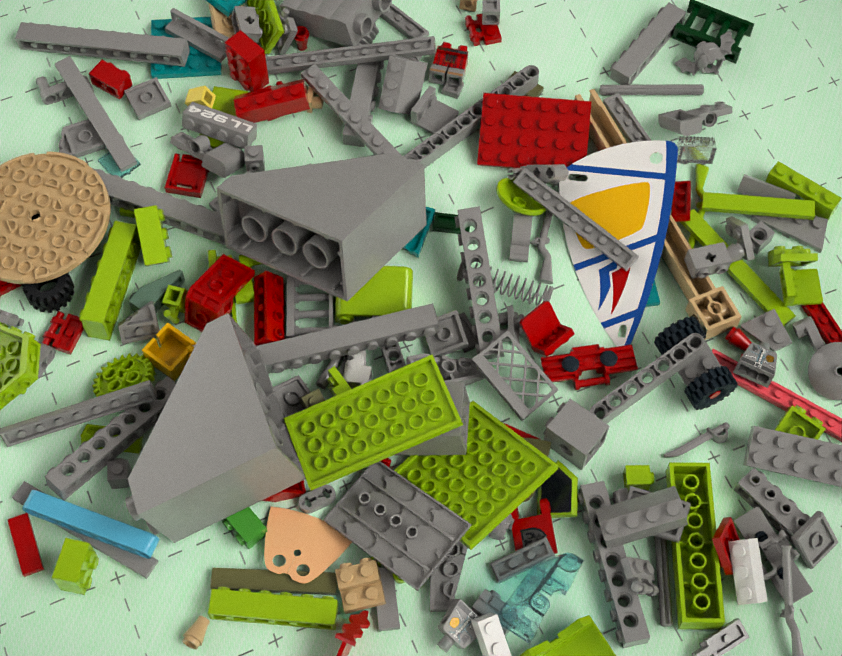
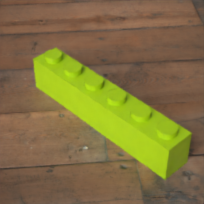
[208,587,339,630]

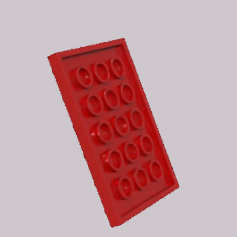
[477,93,592,168]

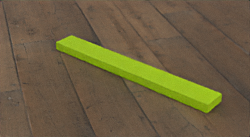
[680,209,796,326]

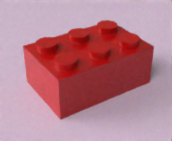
[225,30,269,92]

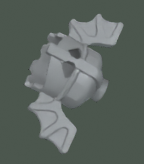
[675,31,735,76]

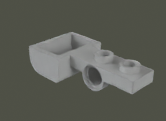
[658,101,732,136]
[170,132,245,178]

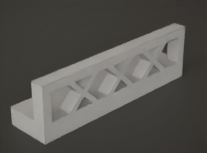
[165,8,229,63]

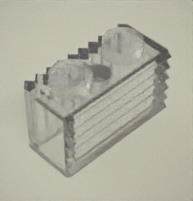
[677,136,717,165]

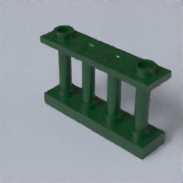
[672,0,754,64]

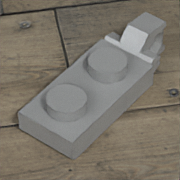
[692,618,749,656]

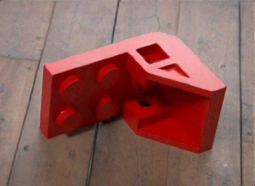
[184,254,255,332]

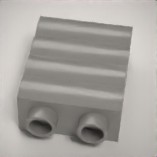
[280,0,392,46]

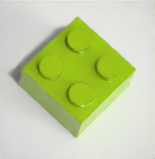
[52,538,99,595]

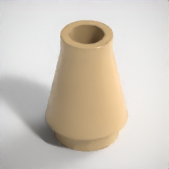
[183,616,210,649]

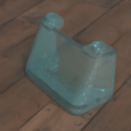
[498,552,584,644]

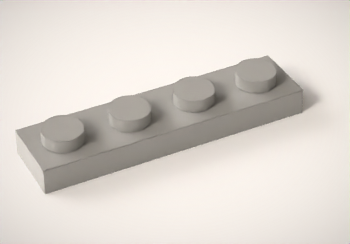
[603,93,652,143]

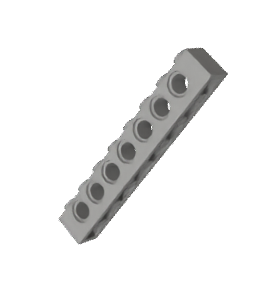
[455,206,504,360]
[45,376,176,500]
[578,481,650,648]

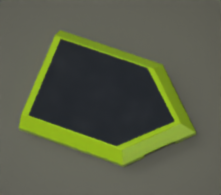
[537,460,578,518]

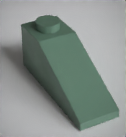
[128,270,185,313]

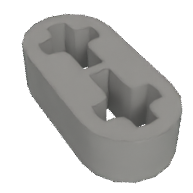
[299,485,336,514]

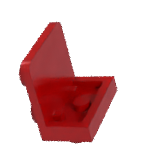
[520,301,574,357]

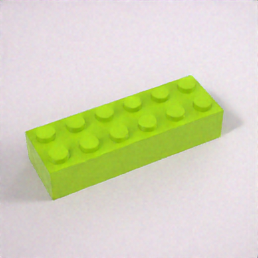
[79,221,141,341]

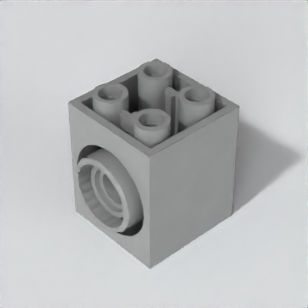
[543,398,610,470]

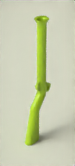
[688,164,709,249]

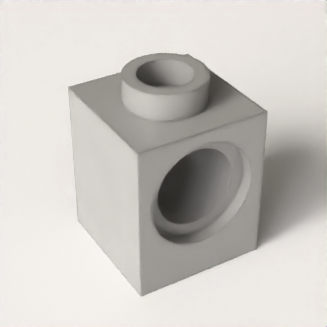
[482,0,500,25]
[749,221,775,255]

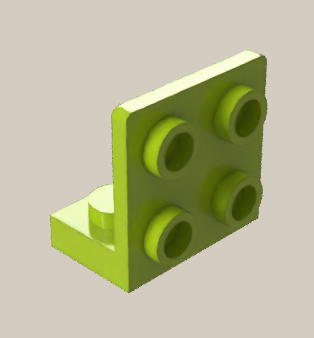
[779,262,823,306]

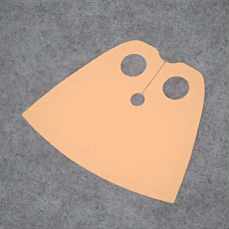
[264,506,352,584]

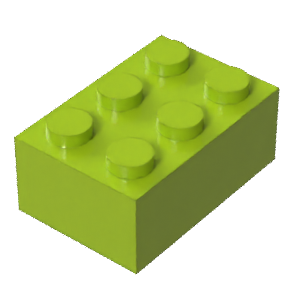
[134,205,173,266]

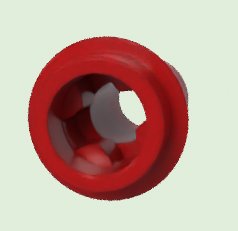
[294,26,310,51]
[725,326,752,351]

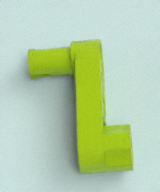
[235,255,262,305]

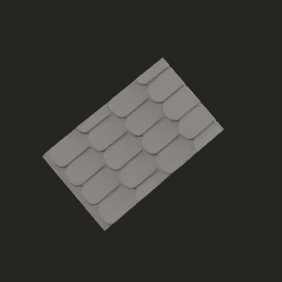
[323,461,472,591]

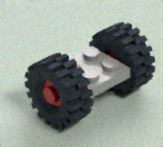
[654,316,738,410]

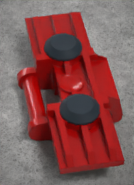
[541,344,638,390]

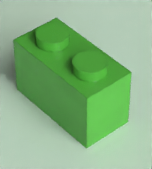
[222,507,268,549]

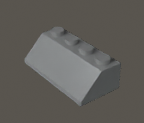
[595,486,688,549]

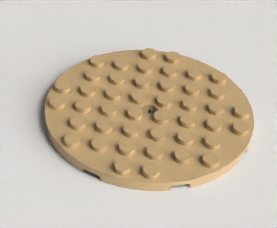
[0,151,111,284]

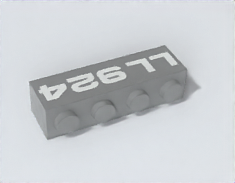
[182,102,257,149]

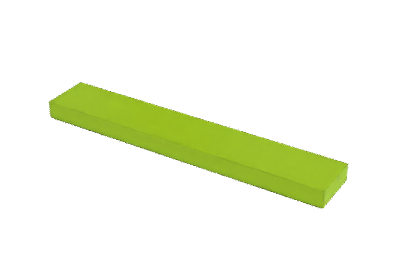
[702,192,815,220]

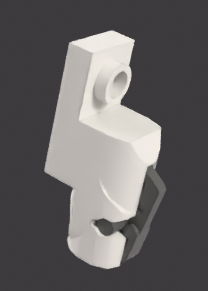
[339,350,372,389]

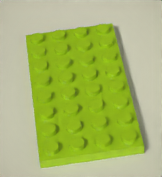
[284,354,463,491]

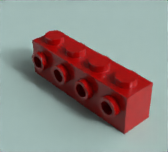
[254,270,285,346]

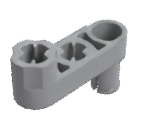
[36,75,94,105]
[507,164,569,181]
[792,316,825,352]

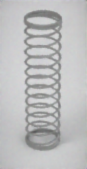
[457,262,553,307]

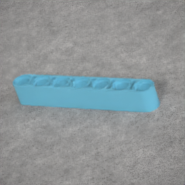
[22,490,160,559]

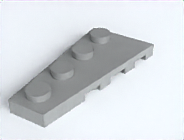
[751,215,828,253]

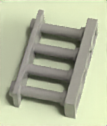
[286,275,337,339]

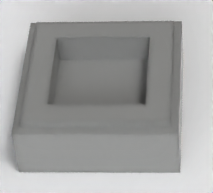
[441,78,464,99]

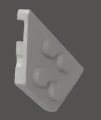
[59,119,125,158]

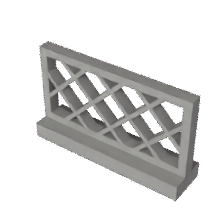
[471,330,558,421]

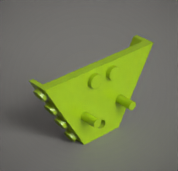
[0,322,41,410]

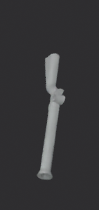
[530,191,560,284]
[780,545,804,656]

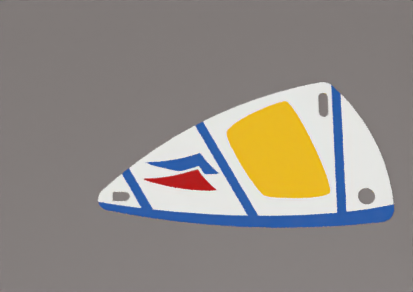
[559,140,678,347]

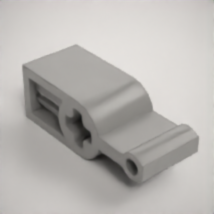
[509,214,533,263]

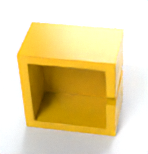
[142,322,196,381]

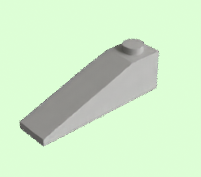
[406,353,486,386]

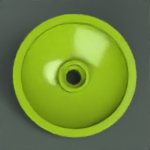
[496,178,546,216]

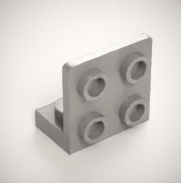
[411,86,459,134]

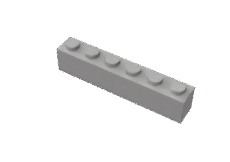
[610,2,686,85]
[343,61,384,147]

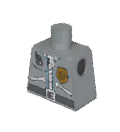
[733,342,777,388]
[437,599,479,653]

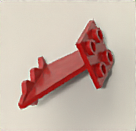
[335,610,370,656]

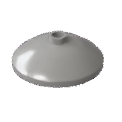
[808,342,842,401]

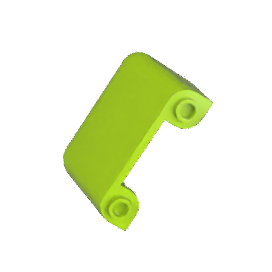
[335,266,413,325]

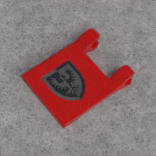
[511,498,558,554]

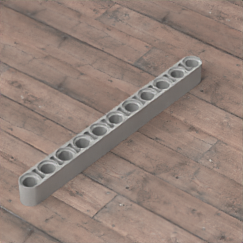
[403,65,539,169]

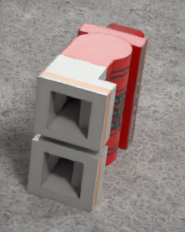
[429,42,469,88]

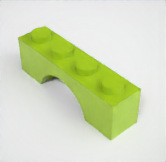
[765,161,842,220]

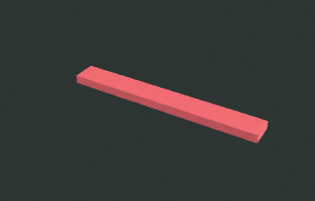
[712,349,842,442]

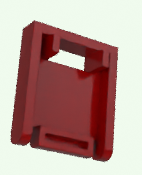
[164,153,209,198]

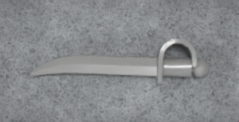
[664,422,730,457]

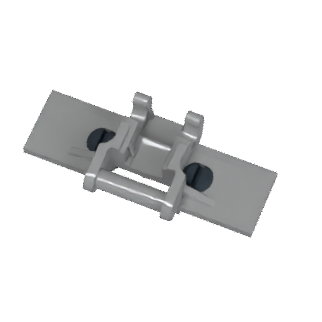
[733,506,813,603]

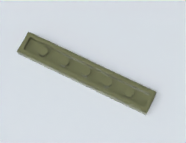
[210,568,337,595]

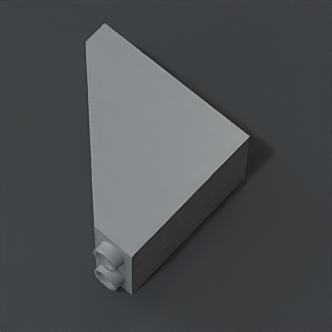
[216,153,426,301]
[125,313,306,543]

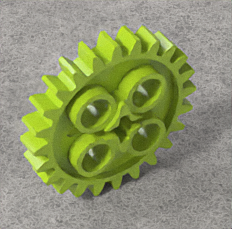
[92,353,156,397]

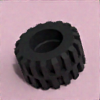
[22,272,74,313]

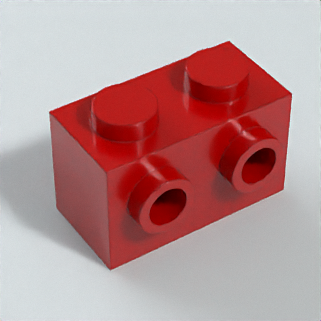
[89,60,133,100]

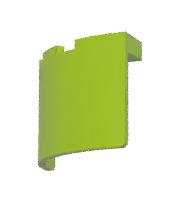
[520,615,616,656]

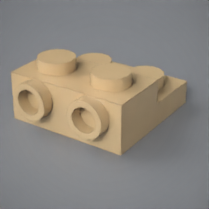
[335,558,386,614]

